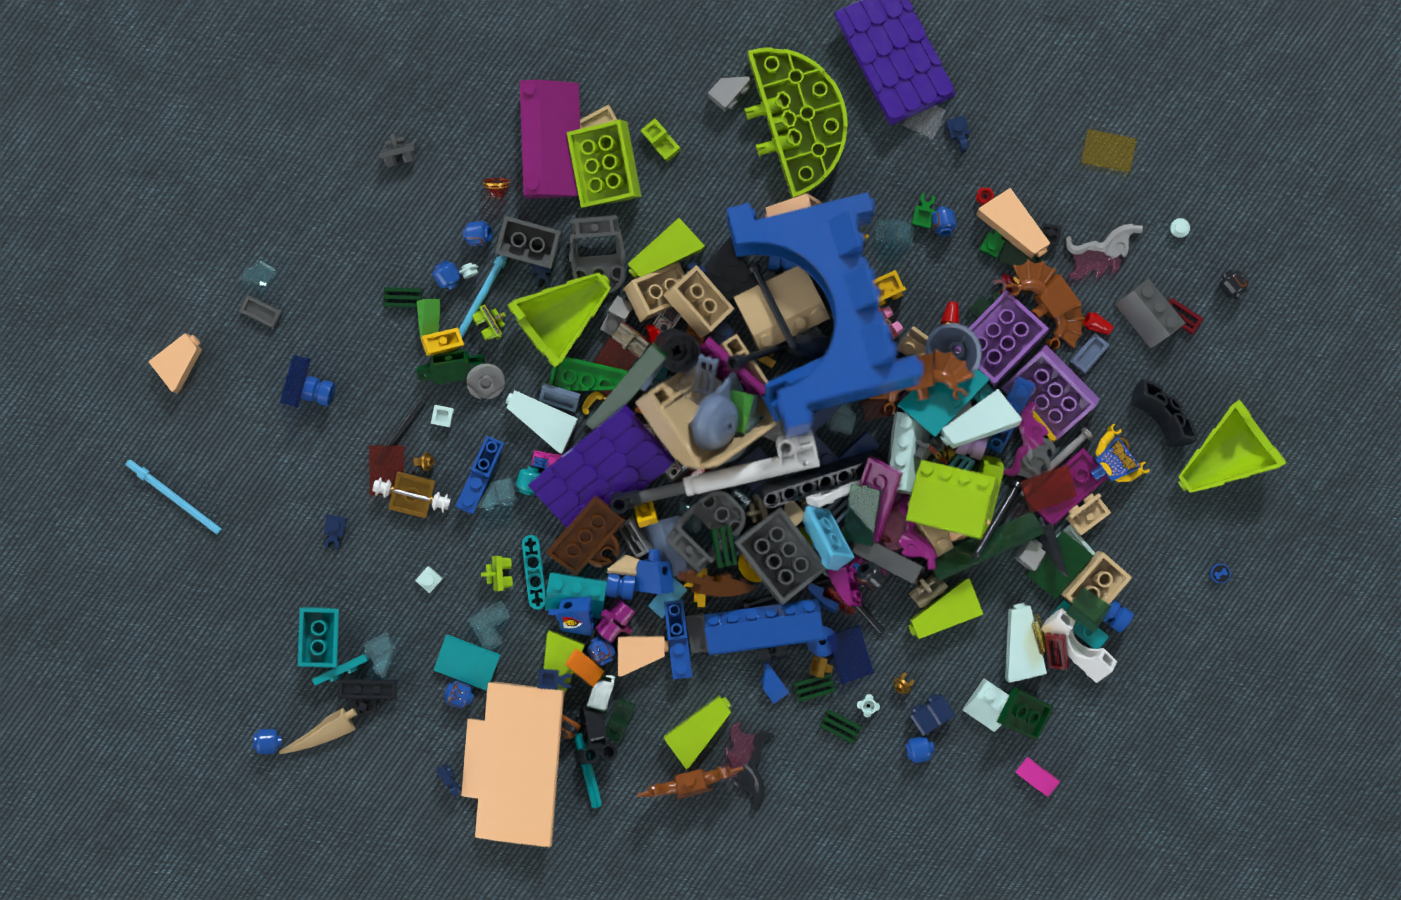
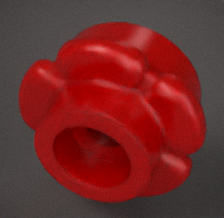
[976,187,995,206]

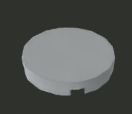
[466,364,505,399]

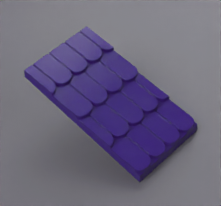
[834,0,955,126]
[528,404,675,527]

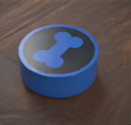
[1210,564,1231,583]

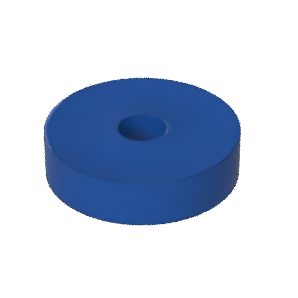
[806,625,838,657]

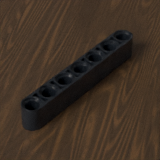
[758,450,888,508]

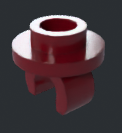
[994,273,1015,294]

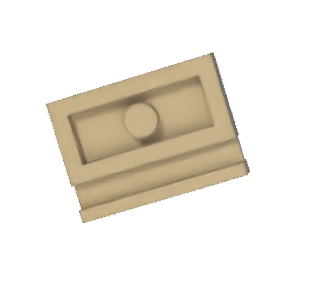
[897,326,928,357]

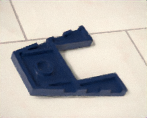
[798,405,880,480]

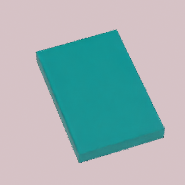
[434,634,501,691]

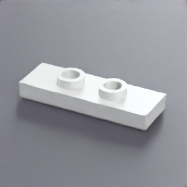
[806,480,861,508]

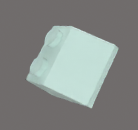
[962,678,1009,732]

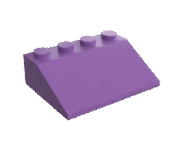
[956,290,1049,388]
[1001,345,1100,442]

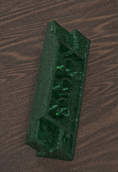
[930,512,1045,581]

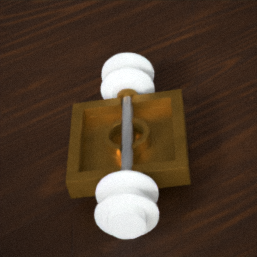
[373,471,451,518]

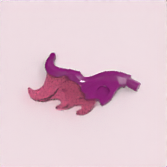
[883,496,936,570]

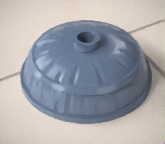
[925,323,982,373]
[693,393,738,451]

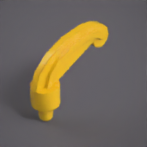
[582,392,607,415]

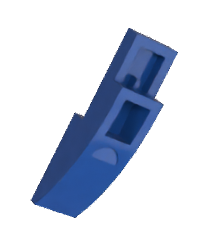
[986,376,1035,454]
[455,436,505,515]
[664,600,692,680]

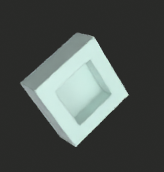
[431,405,454,428]
[415,566,443,593]

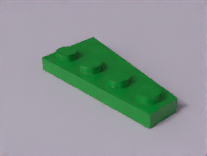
[549,356,629,391]

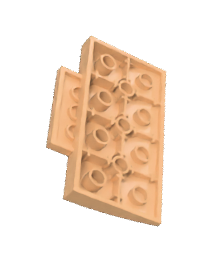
[461,682,564,847]

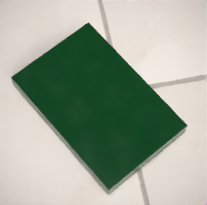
[1026,531,1093,599]
[996,687,1054,741]

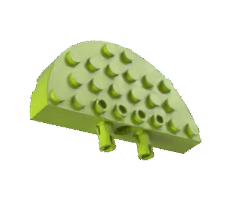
[744,48,848,199]

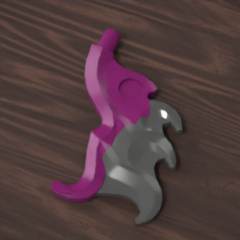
[1003,401,1056,490]

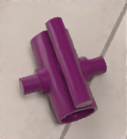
[595,598,636,643]

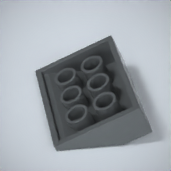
[734,507,827,604]

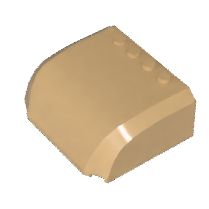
[635,334,778,468]

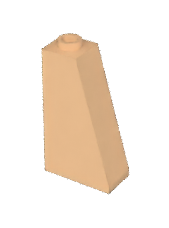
[976,188,1050,259]

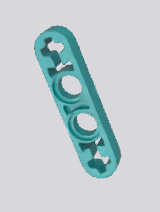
[522,535,546,609]

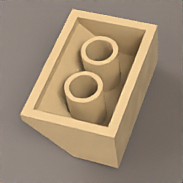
[663,265,735,338]
[1060,551,1132,621]

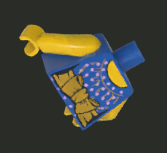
[1091,424,1150,482]

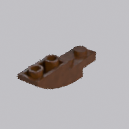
[676,569,755,597]

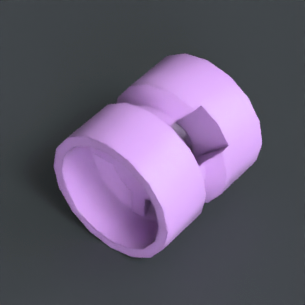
[954,437,987,460]

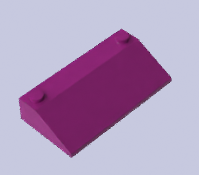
[520,80,580,199]

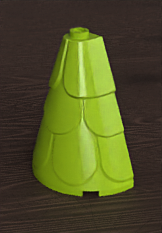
[507,273,611,367]
[1178,399,1287,493]

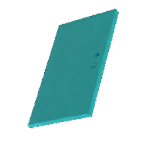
[897,369,990,437]

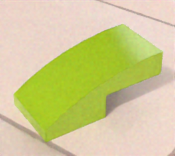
[640,119,681,162]

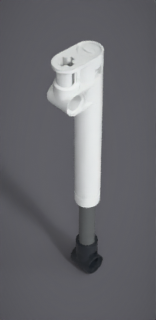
[610,430,820,514]

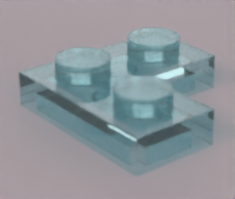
[468,600,511,650]

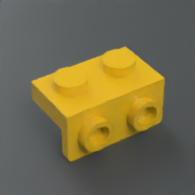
[873,270,906,307]

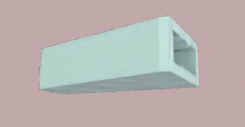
[941,389,1022,449]
[506,390,579,454]
[1005,602,1047,683]

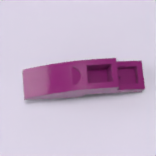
[827,532,862,607]

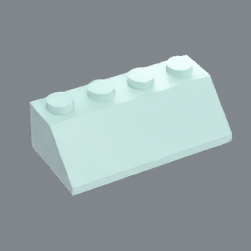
[887,412,930,495]

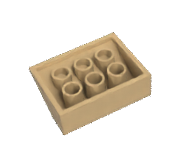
[734,266,830,350]

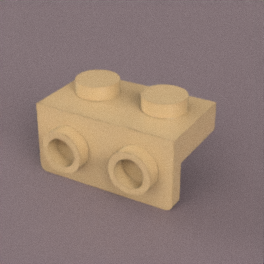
[1066,493,1111,536]

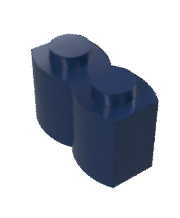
[909,693,955,736]

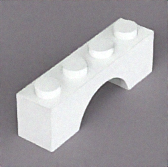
[1041,608,1117,683]

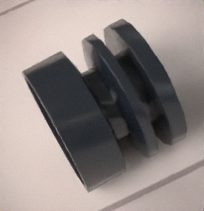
[654,328,700,373]

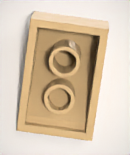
[623,262,685,323]

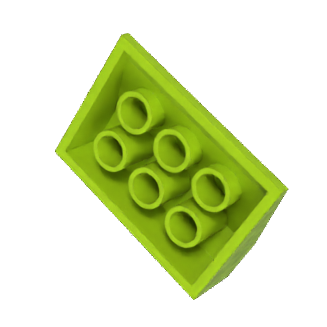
[566,120,642,208]
[906,460,999,539]

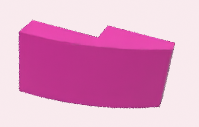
[1016,757,1060,797]

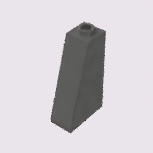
[852,535,927,586]

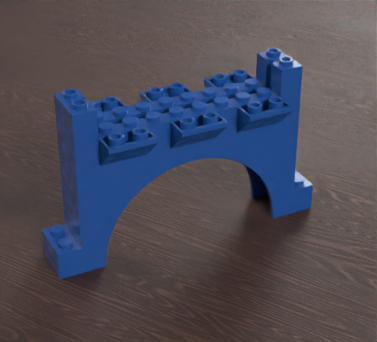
[727,192,924,438]

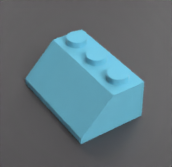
[802,506,854,570]

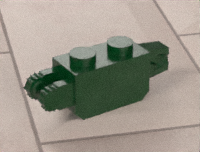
[417,349,485,385]

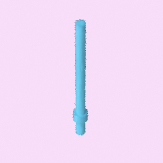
[459,255,507,338]
[126,459,222,535]

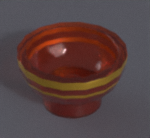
[482,178,510,197]

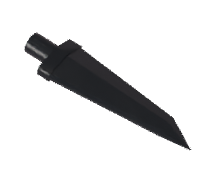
[1034,517,1069,577]

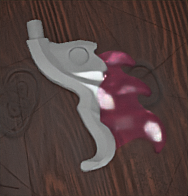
[1065,224,1143,279]

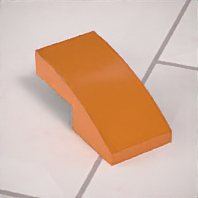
[565,648,604,687]

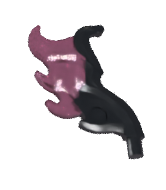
[723,722,774,810]

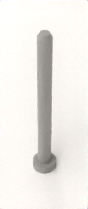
[1020,427,1093,496]

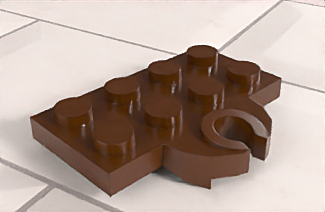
[546,495,625,576]

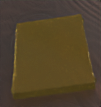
[1081,129,1136,172]

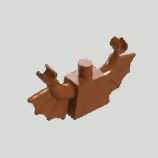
[1005,260,1085,350]
[869,349,975,415]
[637,765,744,800]

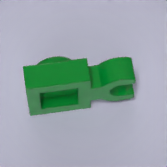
[911,193,935,229]
[979,229,1005,259]

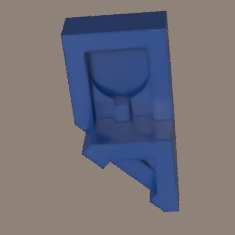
[807,583,839,613]
[761,663,789,703]

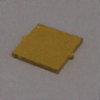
[1031,614,1046,654]

